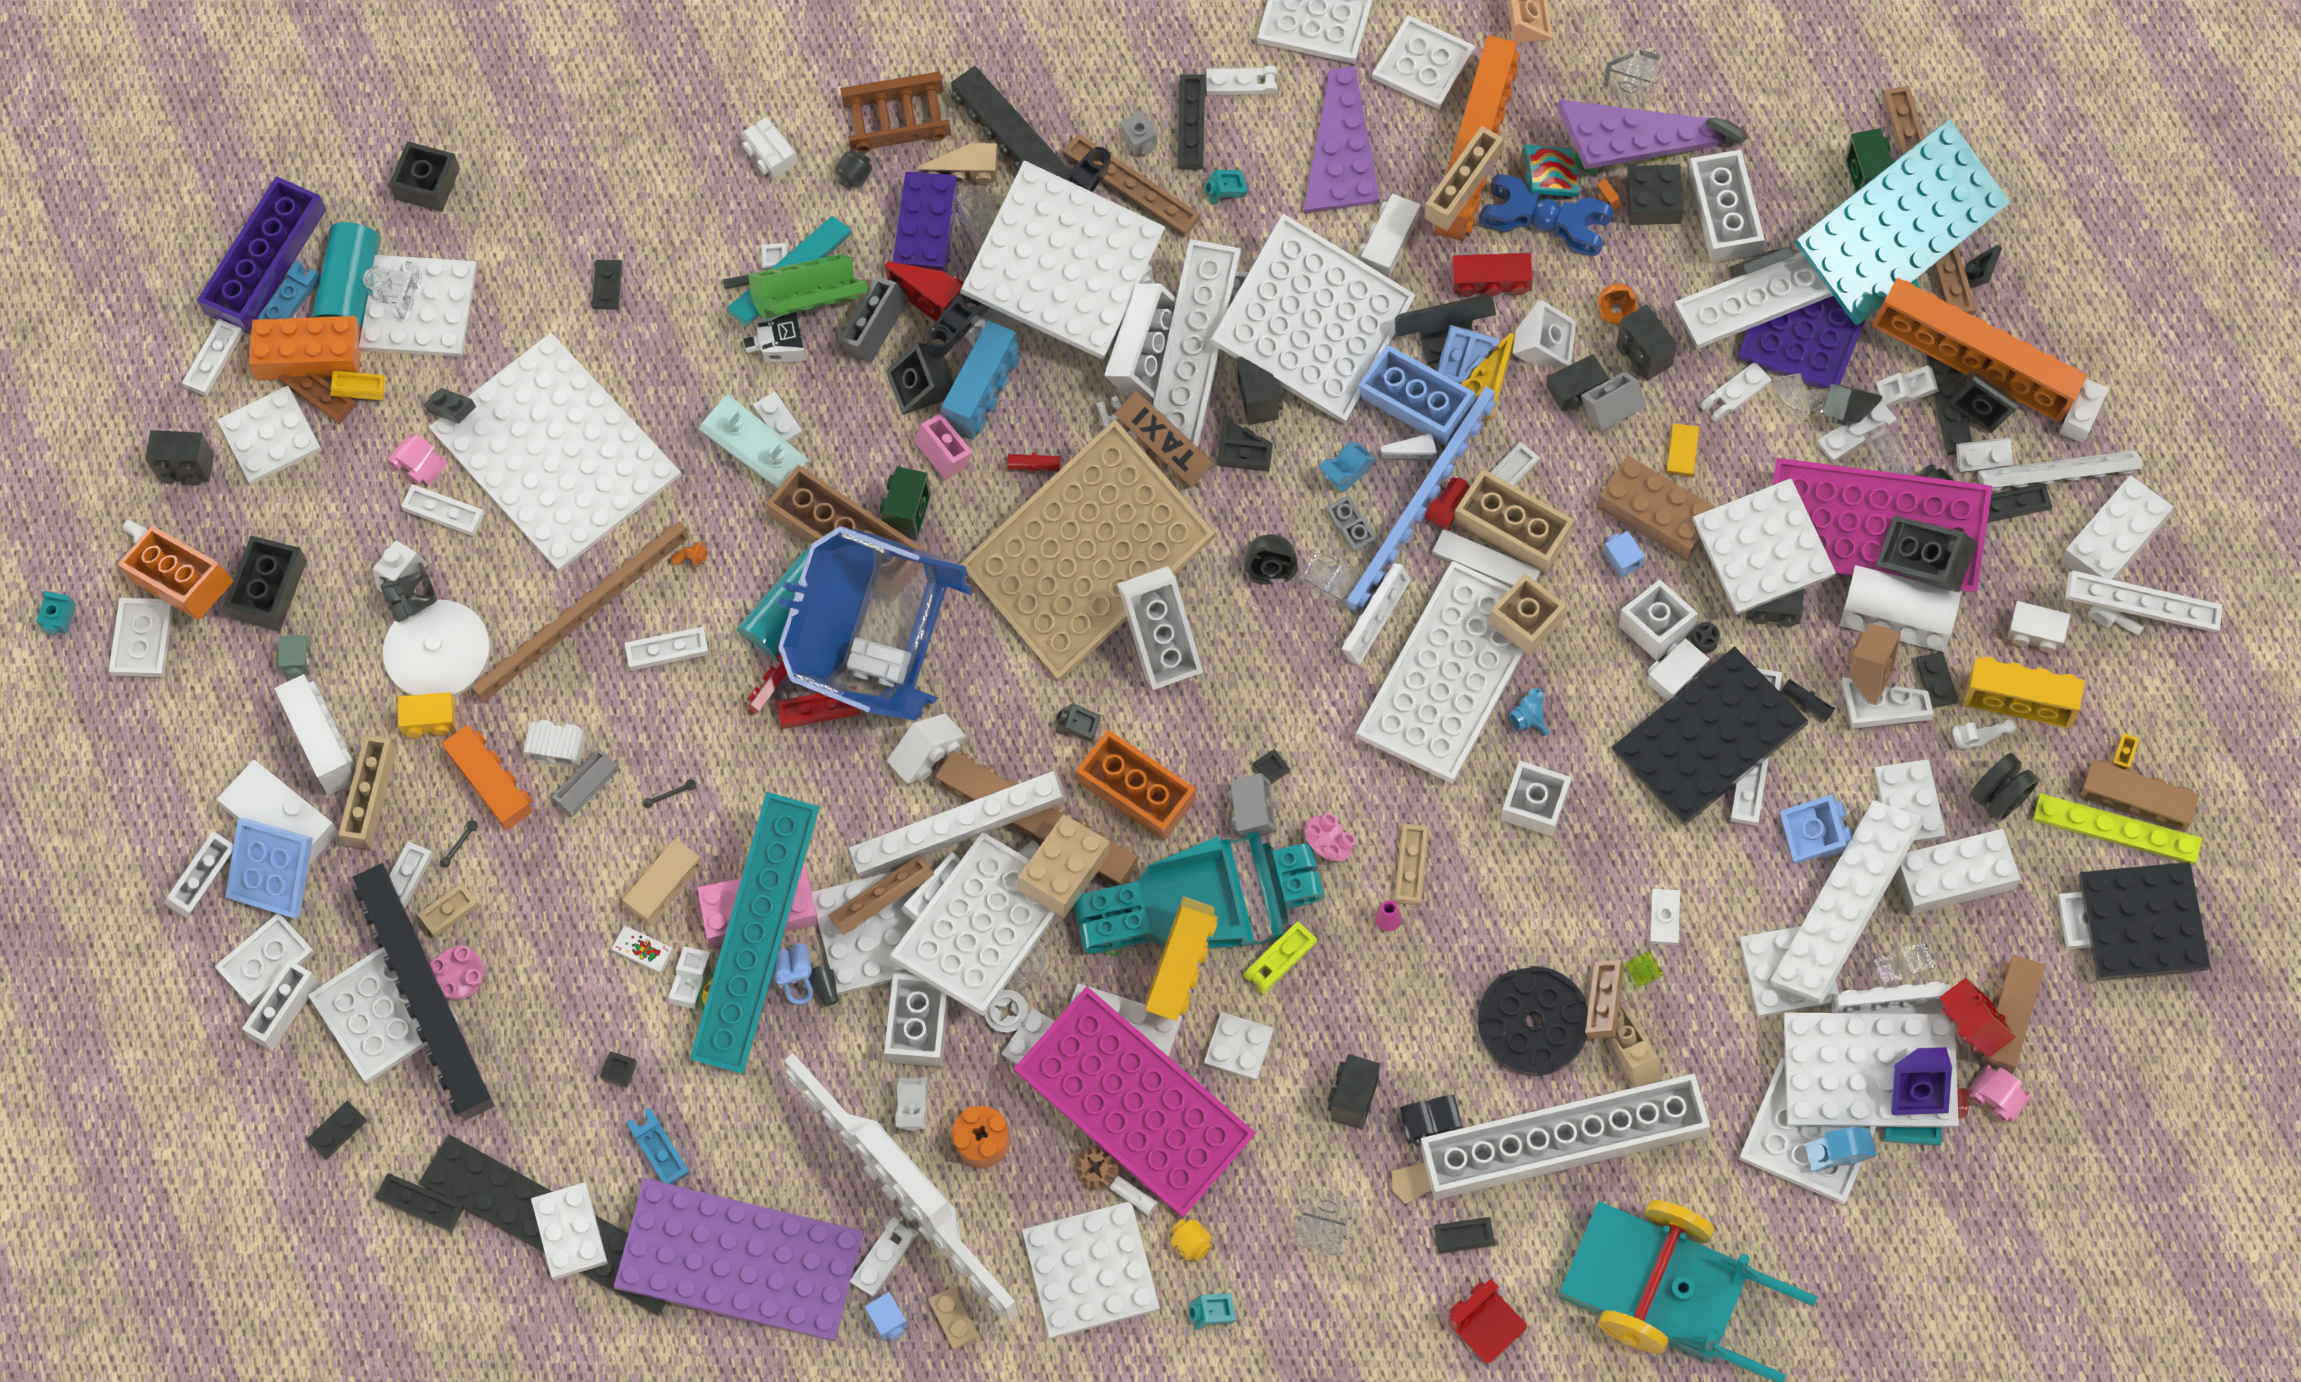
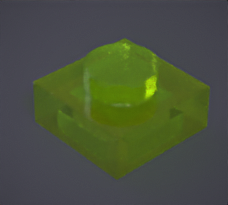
[1625,950,1663,988]

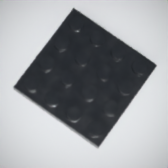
[2078,862,2210,981]

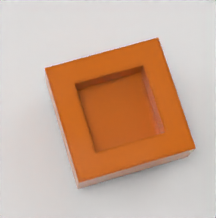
[1597,179,1622,211]

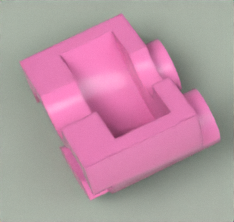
[387,433,448,486]
[1966,1064,2031,1123]

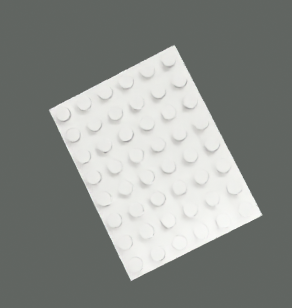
[429,333,682,572]

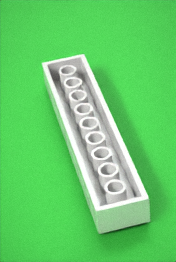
[1420,1074,1710,1200]

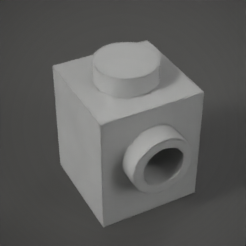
[1120,111,1158,157]

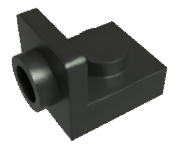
[1055,703,1101,742]

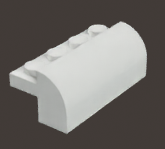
[1839,565,1961,653]
[1831,982,1950,1014]

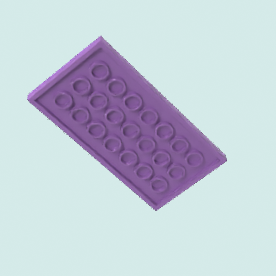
[614,1178,863,1342]

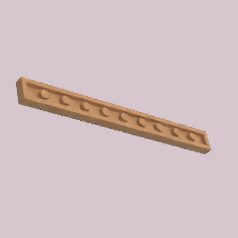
[1883,86,1976,315]
[472,521,689,703]

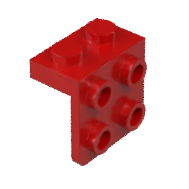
[1448,1279,1527,1364]

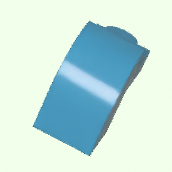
[1320,442,1376,492]
[1805,1127,1877,1172]

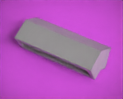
[552,749,619,817]

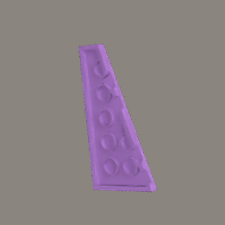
[1304,66,1380,214]
[1557,100,1723,169]

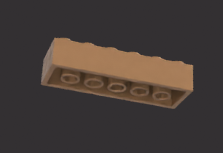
[766,465,925,601]

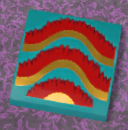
[1521,144,1580,197]

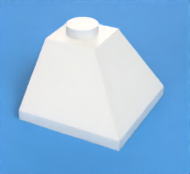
[1512,300,1576,367]

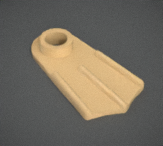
[1391,1163,1432,1204]

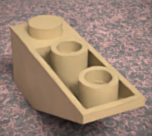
[919,143,998,185]
[1608,1004,1662,1087]

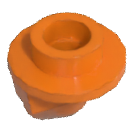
[670,541,708,567]

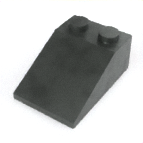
[1876,515,1978,593]

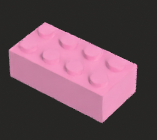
[697,865,818,948]

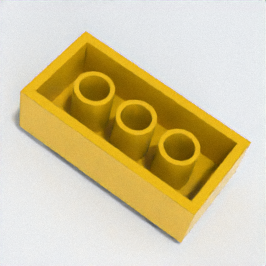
[1963,657,2085,729]
[1145,896,1218,1021]

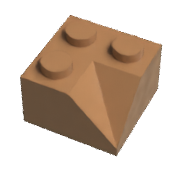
[1847,623,1901,705]

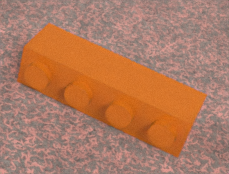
[441,724,533,831]

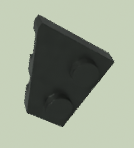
[1217,416,1273,471]

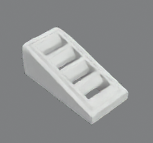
[1380,434,1437,459]

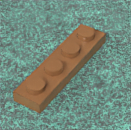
[828,855,934,935]

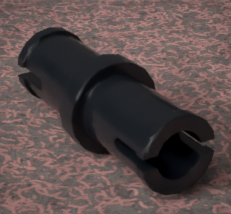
[1781,678,1835,722]

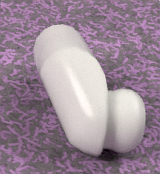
[123,520,148,544]

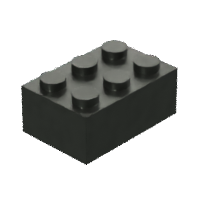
[223,536,307,631]

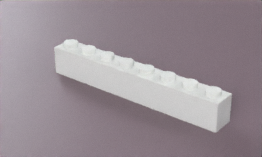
[849,771,1068,877]

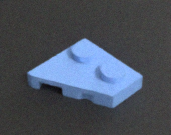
[1436,325,1500,383]

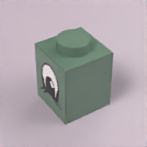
[278,635,311,678]

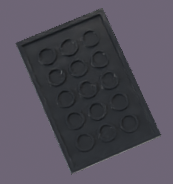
[1612,646,1808,826]

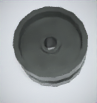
[1970,753,2040,822]

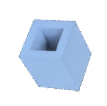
[1603,531,1645,578]
[865,1292,908,1341]

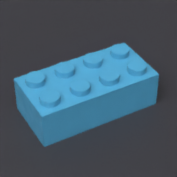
[941,320,1021,440]

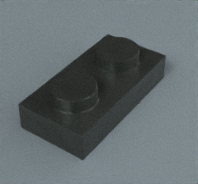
[592,260,622,310]
[424,388,477,424]
[1916,652,1958,709]
[306,1100,367,1160]

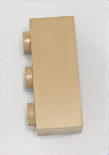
[622,838,703,926]

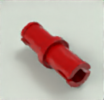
[1007,452,1061,473]

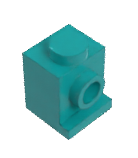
[36,591,76,635]

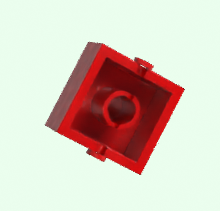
[1939,977,2016,1057]

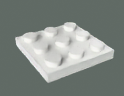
[1372,15,1475,110]
[217,386,322,485]
[1739,926,1839,1018]

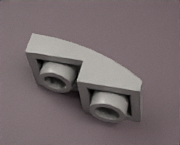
[1325,495,1377,552]

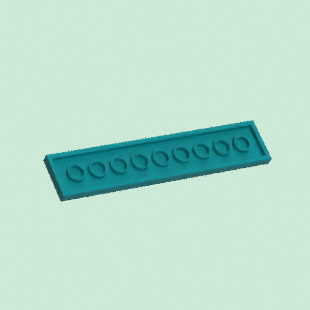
[690,792,820,1074]

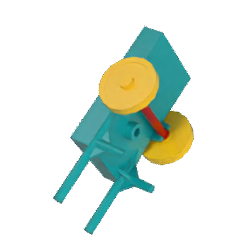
[1558,1200,1818,1382]

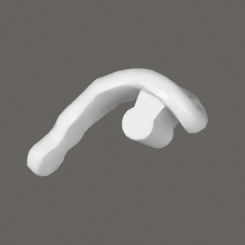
[1952,719,2016,750]

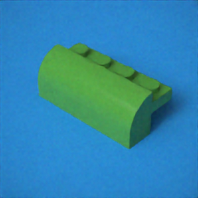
[748,254,868,319]

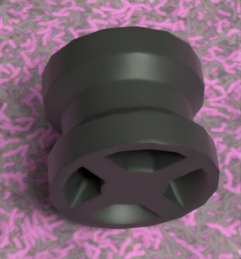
[1691,622,1720,654]

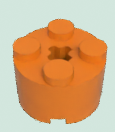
[952,1106,1010,1169]

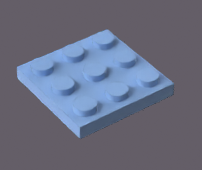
[225,818,313,918]

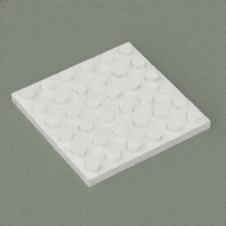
[960,161,1165,360]
[1209,214,1415,424]

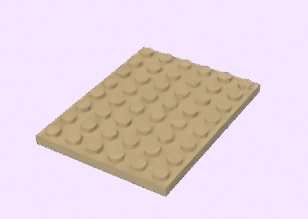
[961,419,1218,681]

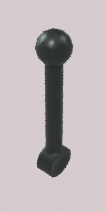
[643,779,696,808]
[440,820,478,868]

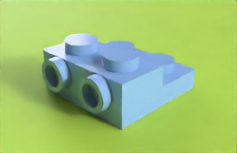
[1780,794,1853,864]

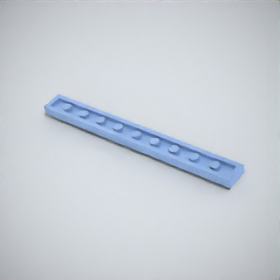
[1347,387,1496,613]

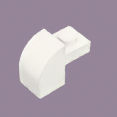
[895,1077,928,1131]

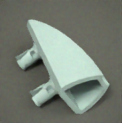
[699,394,809,488]

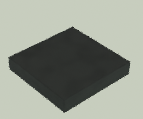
[1729,247,1794,276]

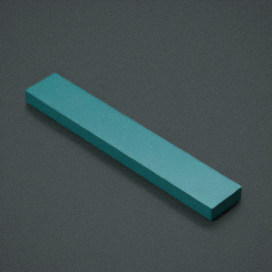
[727,216,851,327]

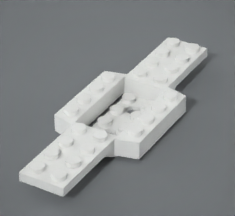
[784,1053,1018,1322]

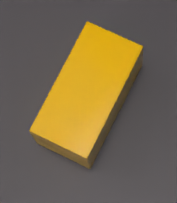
[2112,733,2140,769]

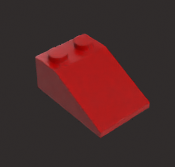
[885,261,967,322]

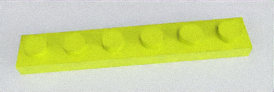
[2032,793,2202,865]

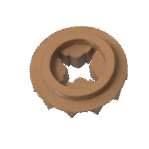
[1074,1145,1119,1190]

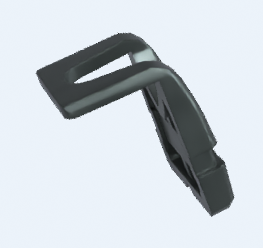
[380,562,437,622]

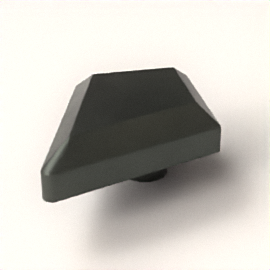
[1705,117,1748,147]
[1965,244,2002,288]

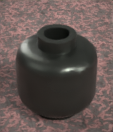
[834,149,872,189]

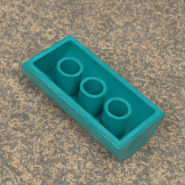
[312,222,381,329]
[737,549,809,661]

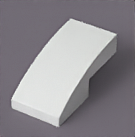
[1876,365,1939,406]
[668,946,710,1009]

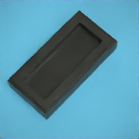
[1434,1217,1495,1254]

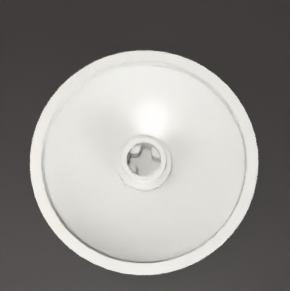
[383,600,491,697]

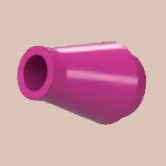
[1375,900,1402,931]

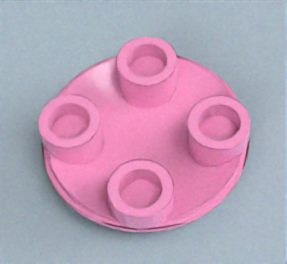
[1304,813,1356,861]
[430,946,484,1000]

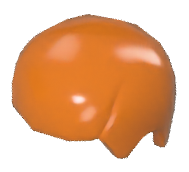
[1598,283,1638,324]

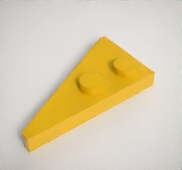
[1461,333,1515,420]

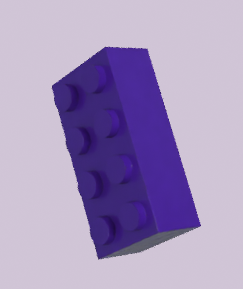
[893,171,958,273]

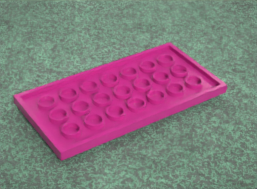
[1773,458,1993,593]
[1013,986,1256,1219]

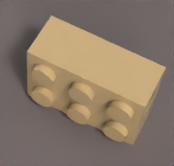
[1018,814,1110,918]

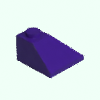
[1891,1047,1952,1115]

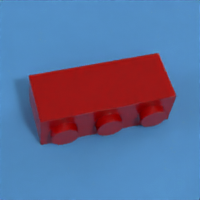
[1452,252,1533,297]

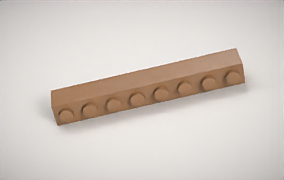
[935,750,1138,887]

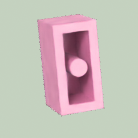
[914,414,973,480]

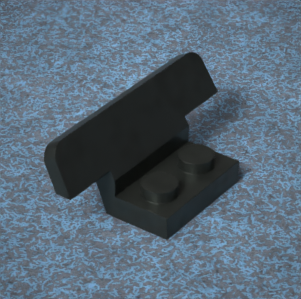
[1395,295,1497,365]

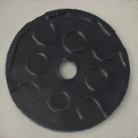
[1478,966,1588,1076]

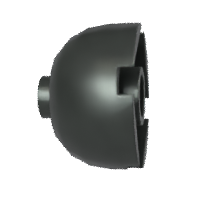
[1244,534,1298,585]

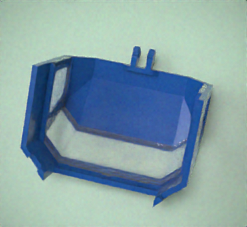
[778,526,972,721]

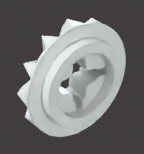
[984,990,1029,1034]

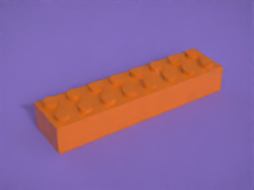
[1434,35,1520,241]
[1871,277,2088,423]

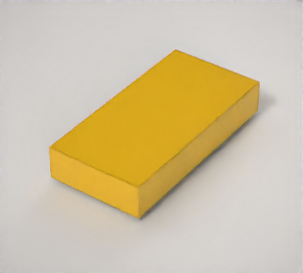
[330,370,386,400]
[1666,423,1699,477]

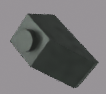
[1823,383,1883,426]

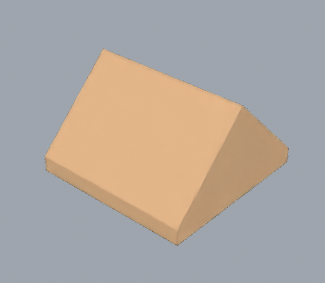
[1507,0,1553,43]

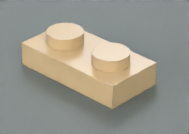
[417,882,480,938]
[928,1286,979,1351]

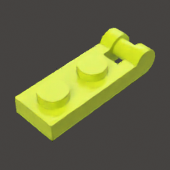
[1244,921,1317,995]

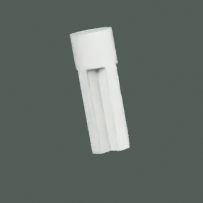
[1110,1176,1158,1216]

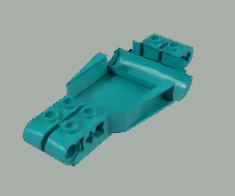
[1073,832,1325,954]

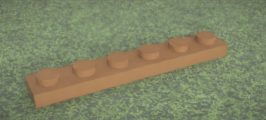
[1063,133,1201,237]

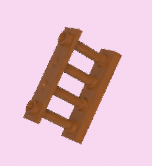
[840,71,951,153]

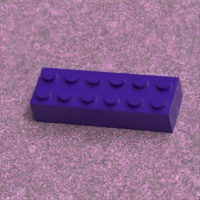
[197,176,326,334]

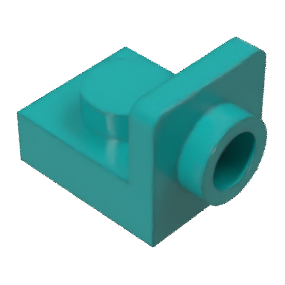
[1205,170,1248,205]
[1189,1293,1236,1330]

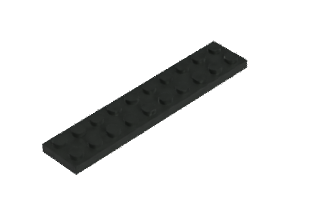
[419,1134,667,1316]

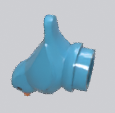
[1509,686,1549,736]

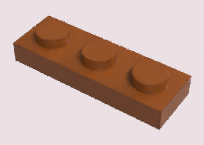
[279,373,356,425]

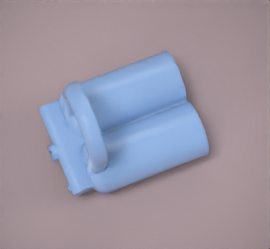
[773,943,813,1005]

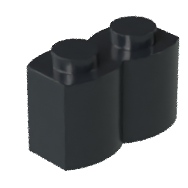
[1400,1095,1463,1147]

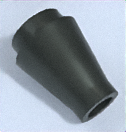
[809,964,840,1007]

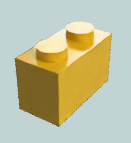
[398,692,456,738]

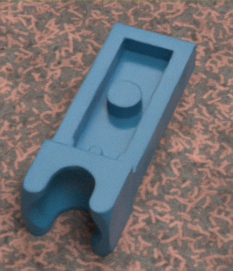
[258,260,320,319]
[627,1108,690,1185]

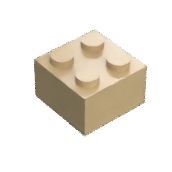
[1488,574,1567,656]

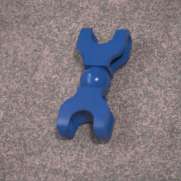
[1479,174,1614,256]

